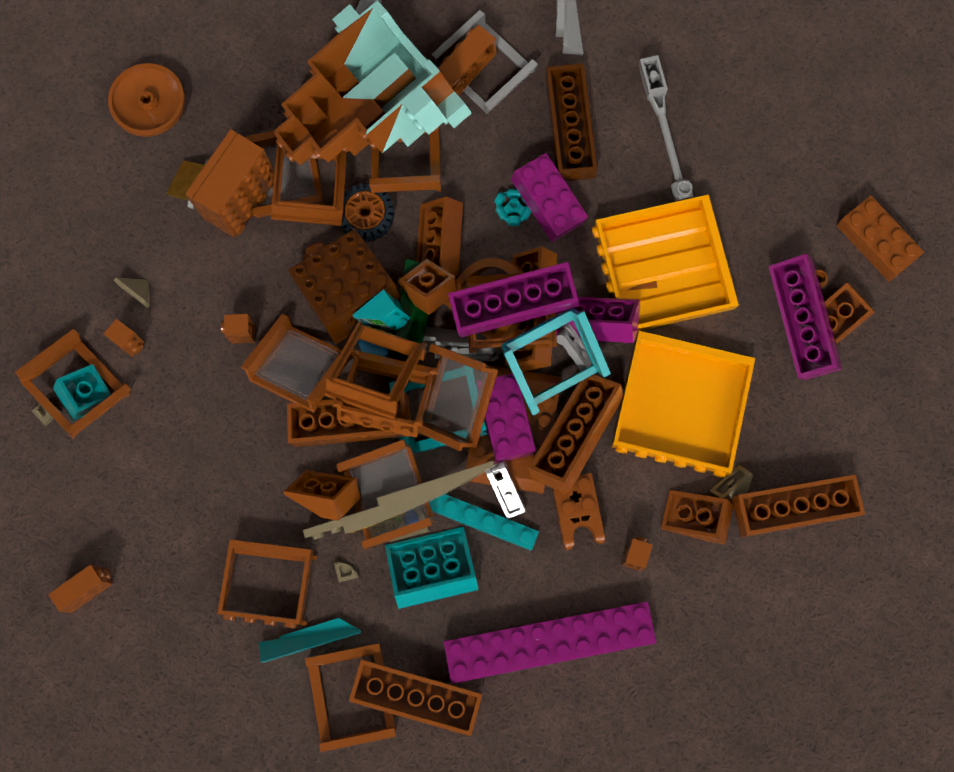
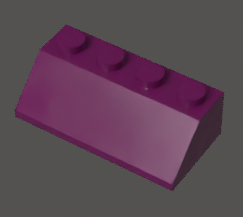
[555,297,640,343]

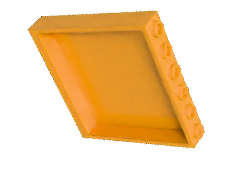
[611,331,755,477]

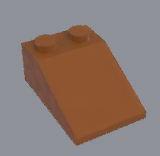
[824,282,876,345]
[283,470,360,521]
[661,490,734,545]

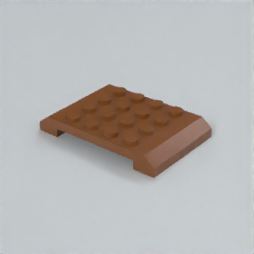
[466,365,561,494]

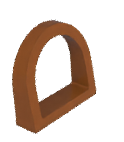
[444,258,524,339]

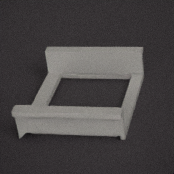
[432,10,538,114]

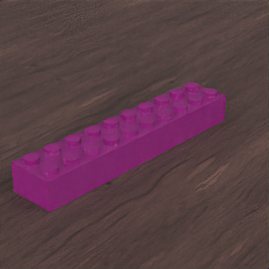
[444,602,656,684]

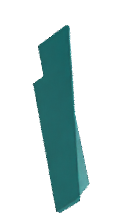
[259,618,362,663]

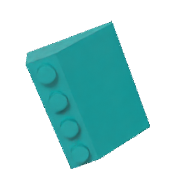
[385,527,478,609]

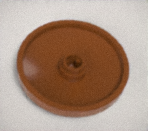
[108,63,185,137]

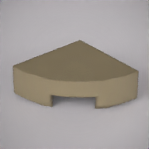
[334,562,359,583]

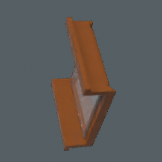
[245,131,325,218]
[241,314,354,413]
[411,343,498,451]
[336,440,435,549]

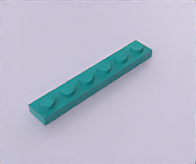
[420,494,539,551]

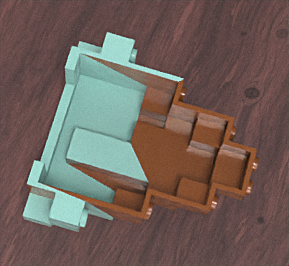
[273,0,471,165]

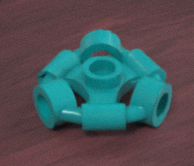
[494,189,531,226]

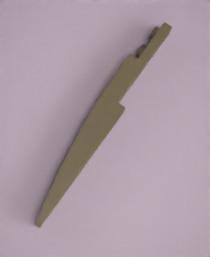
[303,461,497,540]

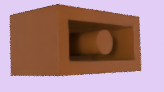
[221,314,255,344]
[104,319,144,357]
[621,536,653,571]

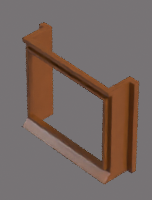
[369,126,441,194]
[271,144,347,226]
[465,272,557,353]
[325,321,426,419]
[15,329,131,439]
[305,644,396,752]

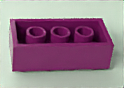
[511,153,588,242]
[477,373,536,463]

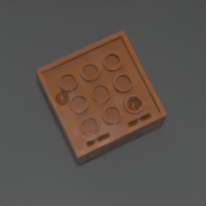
[185,129,274,238]

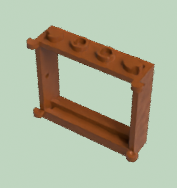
[333,350,438,438]
[217,540,317,628]

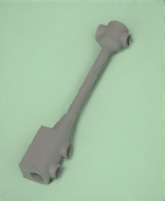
[638,55,694,202]

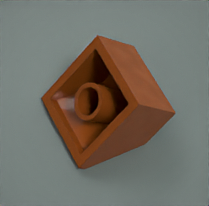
[399,259,456,315]

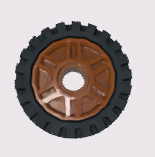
[340,184,394,242]

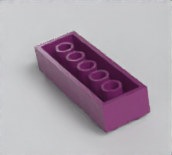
[768,254,843,380]
[448,262,579,338]

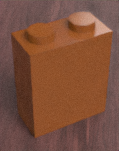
[48,564,113,613]

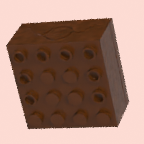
[288,229,401,344]

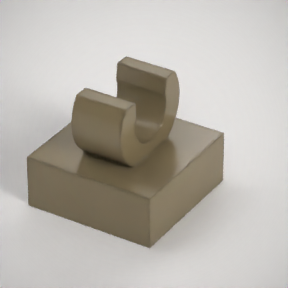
[32,397,61,426]

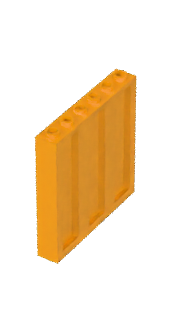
[592,194,739,332]

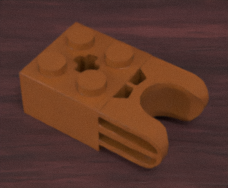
[551,473,605,550]

